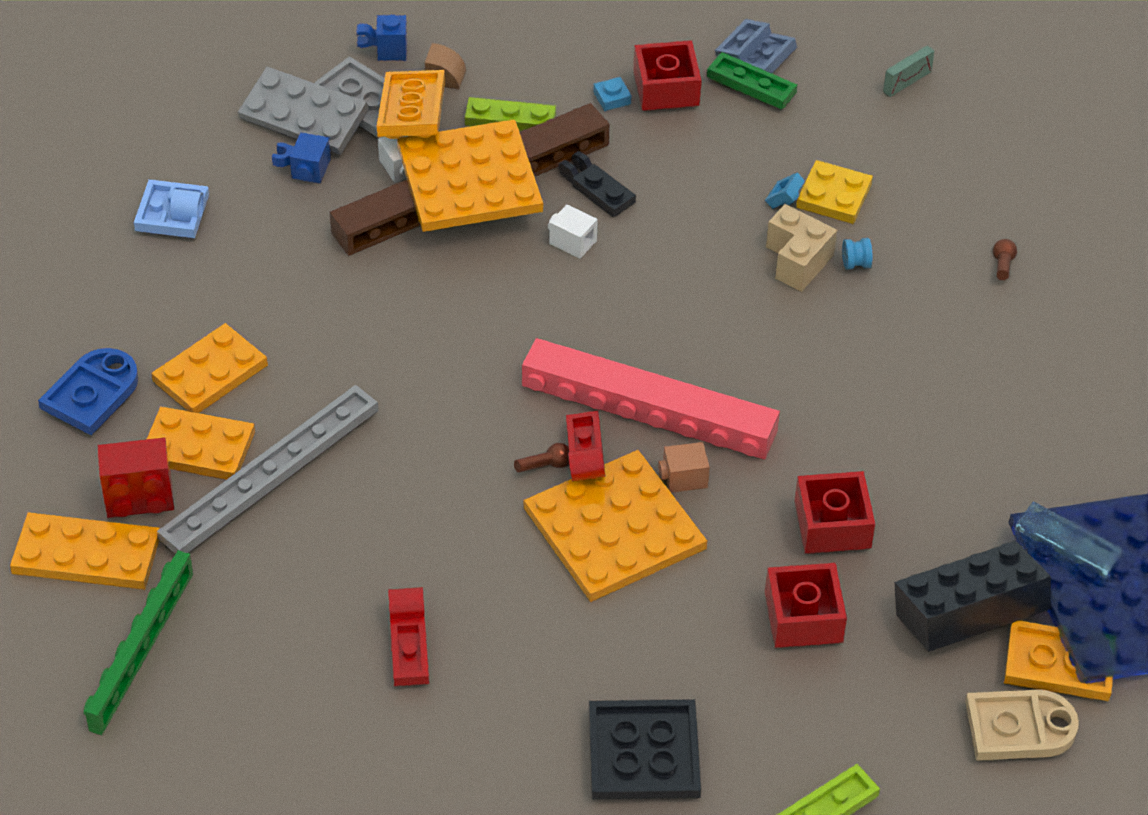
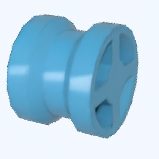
[842,238,873,270]

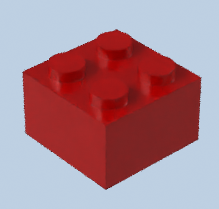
[633,40,702,111]
[97,437,174,518]
[794,471,875,554]
[765,563,847,648]

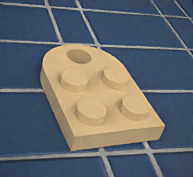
[965,690,1079,761]

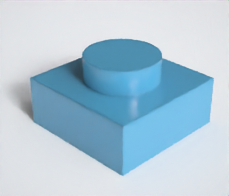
[593,77,632,111]
[765,172,805,209]

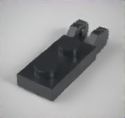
[558,151,636,217]

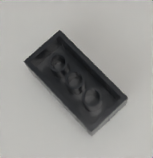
[894,541,1051,652]

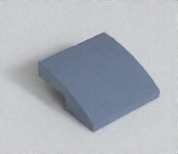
[715,19,797,73]

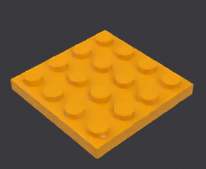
[397,119,543,232]
[523,450,707,602]

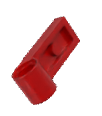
[566,411,606,482]
[388,587,429,686]

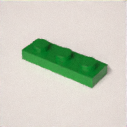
[706,52,798,110]

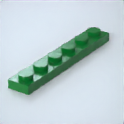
[83,550,193,735]

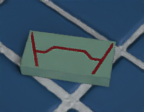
[883,45,935,97]

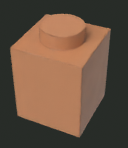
[658,442,710,493]

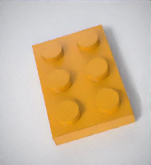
[151,323,268,413]
[147,406,255,480]
[1004,621,1116,701]

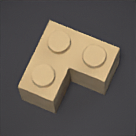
[766,204,837,292]

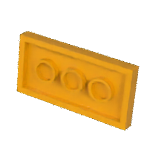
[376,70,445,139]
[10,512,160,590]

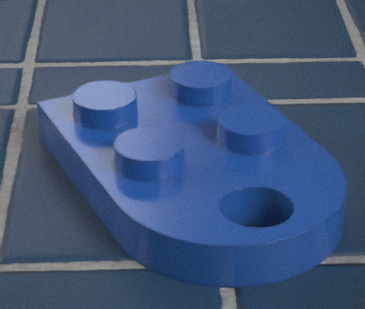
[38,348,138,435]

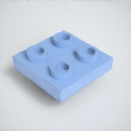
[134,179,209,238]

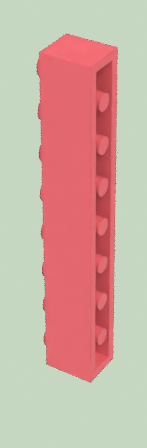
[522,338,780,460]

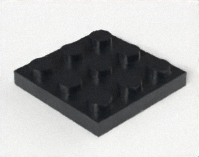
[589,699,701,800]

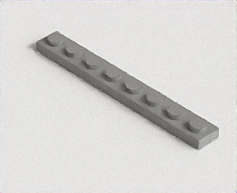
[157,385,378,554]

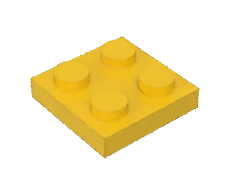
[796,160,873,224]

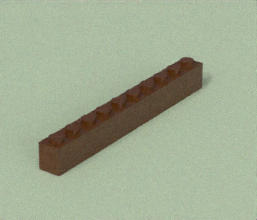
[329,103,610,256]

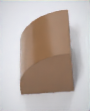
[425,43,466,89]

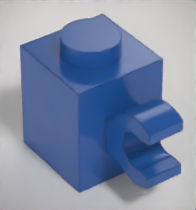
[356,15,407,61]
[272,132,331,184]

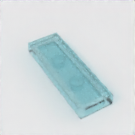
[1015,501,1123,578]

